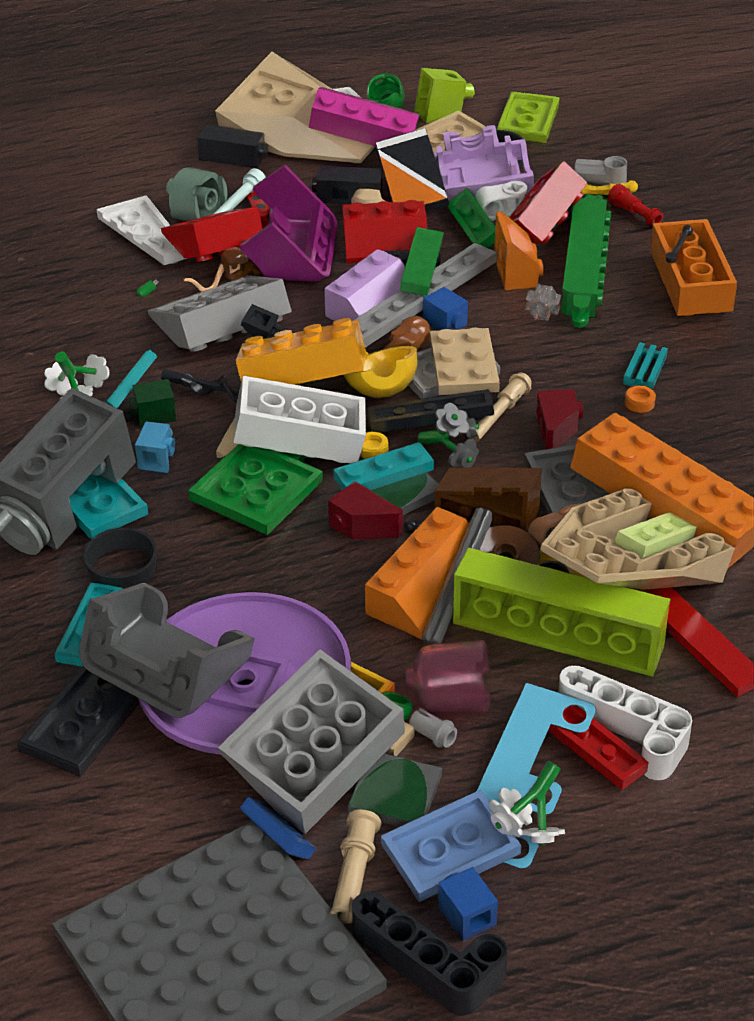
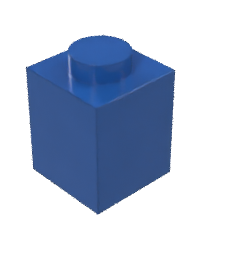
[423,287,468,331]
[438,867,498,941]

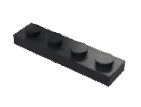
[368,389,494,433]

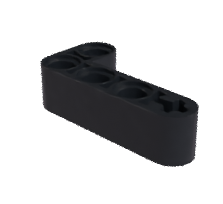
[352,891,508,1015]

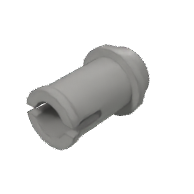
[409,708,457,748]

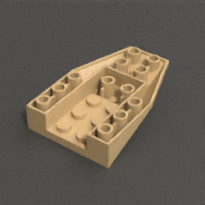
[215,52,376,163]
[540,488,735,590]

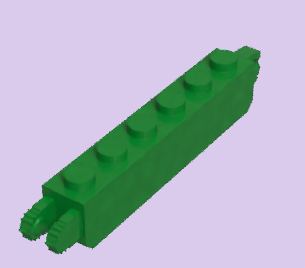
[561,194,611,328]

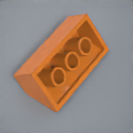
[365,507,469,640]

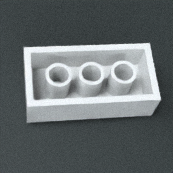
[233,376,366,463]

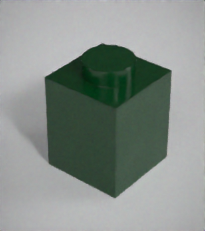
[128,379,176,427]

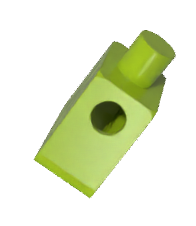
[414,68,474,123]

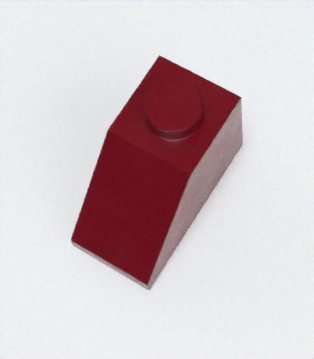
[536,389,583,450]
[328,481,403,539]

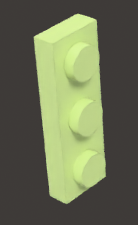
[614,512,697,558]

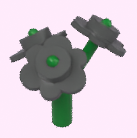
[418,403,479,468]

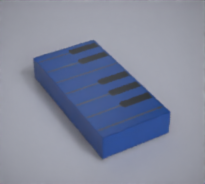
[241,797,317,860]

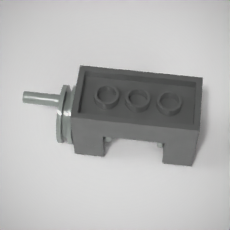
[0,388,136,555]

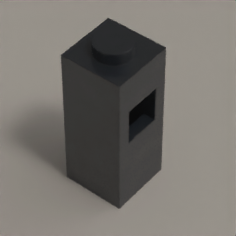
[197,125,268,168]
[312,166,383,204]

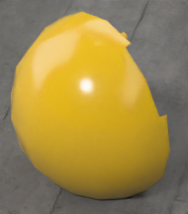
[344,346,418,398]

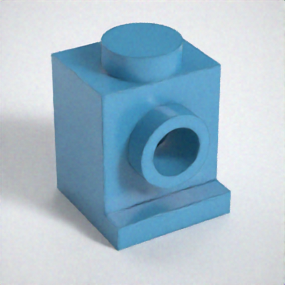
[135,421,175,473]

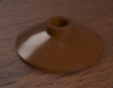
[480,525,540,565]

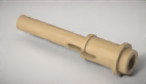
[474,373,532,442]

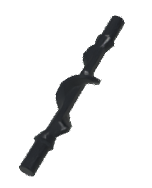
[161,369,240,403]

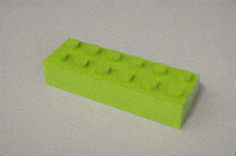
[453,548,670,677]

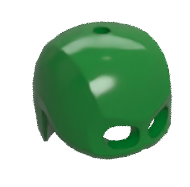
[367,73,405,109]

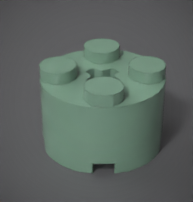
[166,167,228,222]

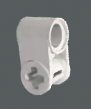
[475,181,527,221]

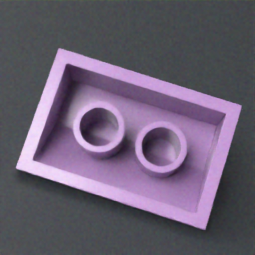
[325,249,405,321]

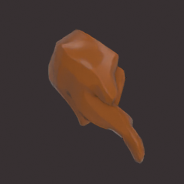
[383,316,431,352]

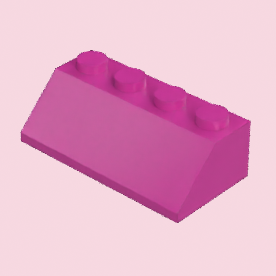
[308,87,419,146]

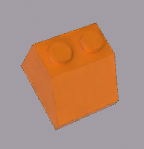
[494,212,543,290]

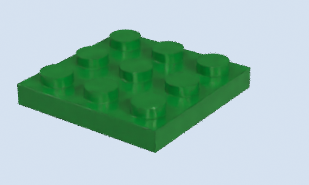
[188,444,323,535]

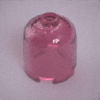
[406,640,490,712]

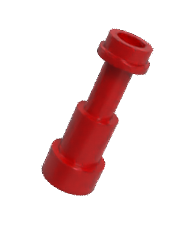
[607,184,664,226]

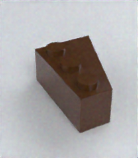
[434,467,542,532]

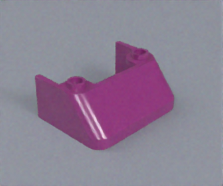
[239,164,338,282]

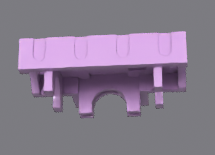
[434,125,534,201]

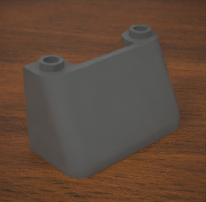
[79,583,255,718]

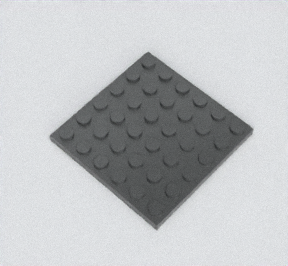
[52,821,387,1021]

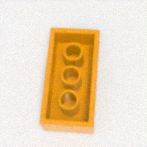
[236,318,366,385]

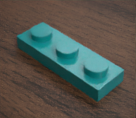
[334,442,434,490]

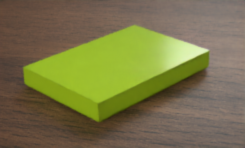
[496,91,560,143]

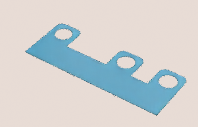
[476,683,596,868]

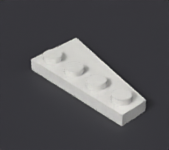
[97,195,187,265]

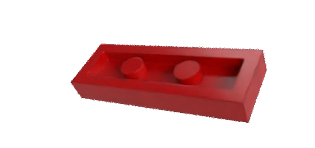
[548,705,649,790]

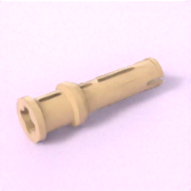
[330,809,381,924]

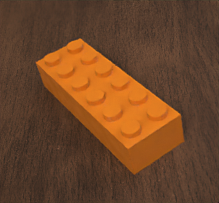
[570,413,754,568]

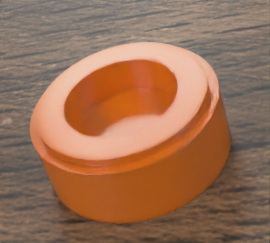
[624,385,656,413]

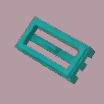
[623,342,668,390]

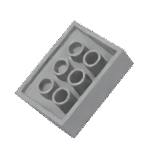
[148,275,292,352]
[218,649,405,834]

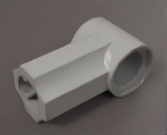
[575,156,627,186]

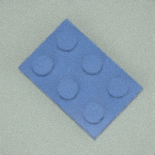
[381,790,521,902]

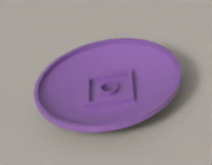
[138,592,351,755]

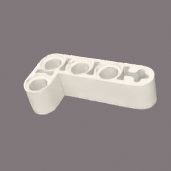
[558,666,692,780]

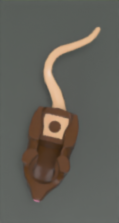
[184,240,261,292]

